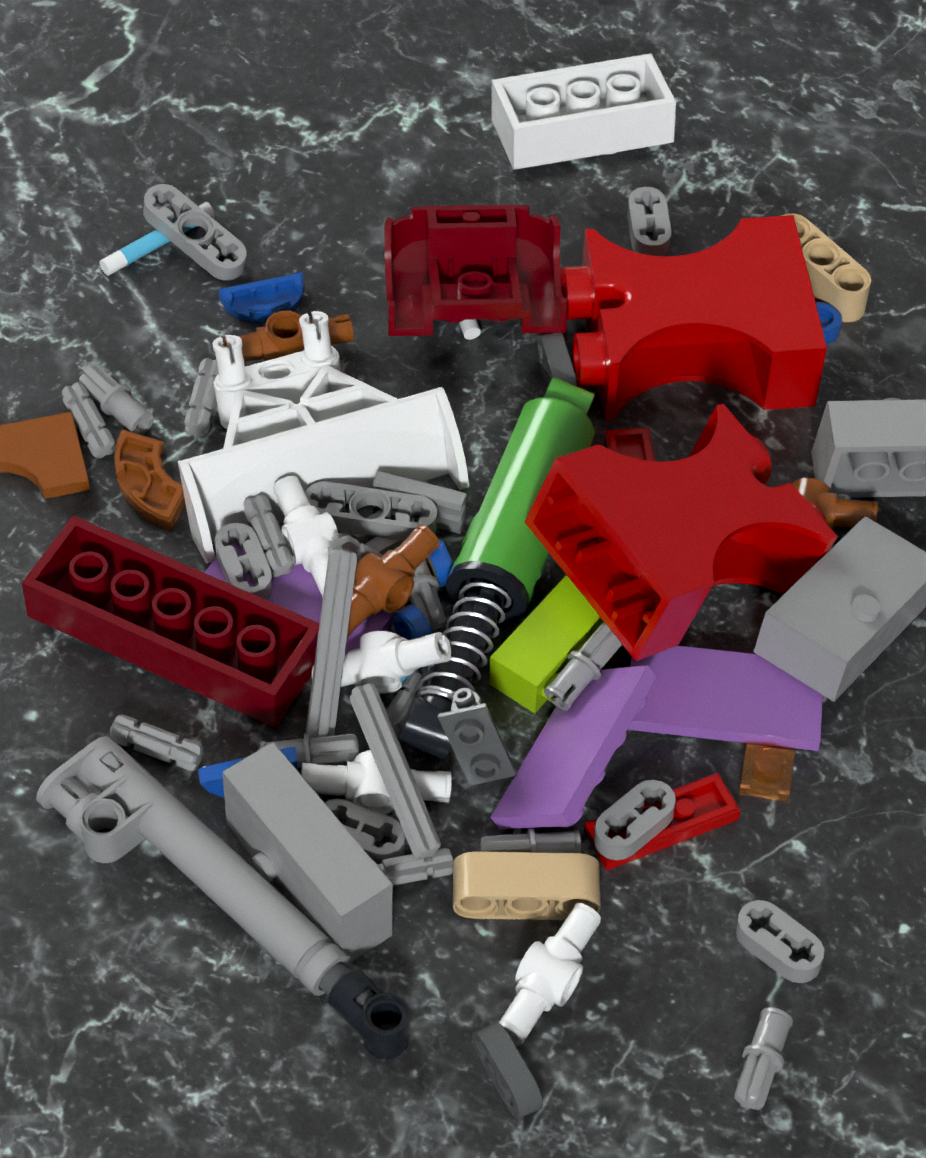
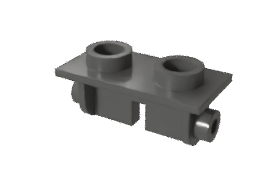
[438,688,517,786]

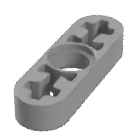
[143,184,247,281]
[305,481,437,541]

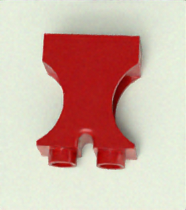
[561,215,827,422]
[525,404,838,661]

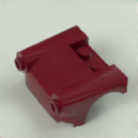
[383,204,567,336]

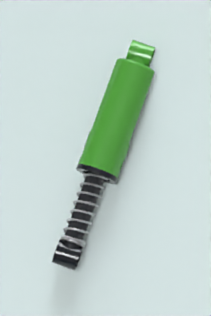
[399,377,595,760]

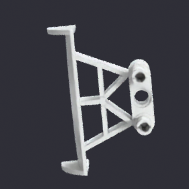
[178,311,469,564]

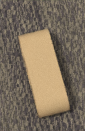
[781,213,871,322]
[453,852,601,920]

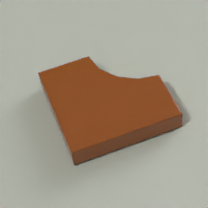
[0,412,90,499]

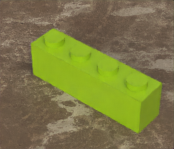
[489,575,605,714]

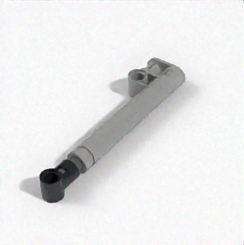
[36,736,410,1059]

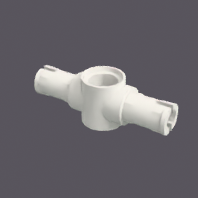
[274,476,338,598]
[312,631,451,694]
[301,750,451,814]
[499,903,601,1046]

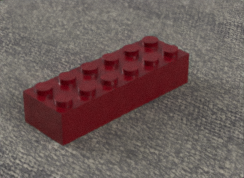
[22,515,320,728]

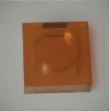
[739,743,795,802]

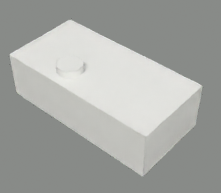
[492,54,676,170]

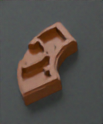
[114,429,186,531]

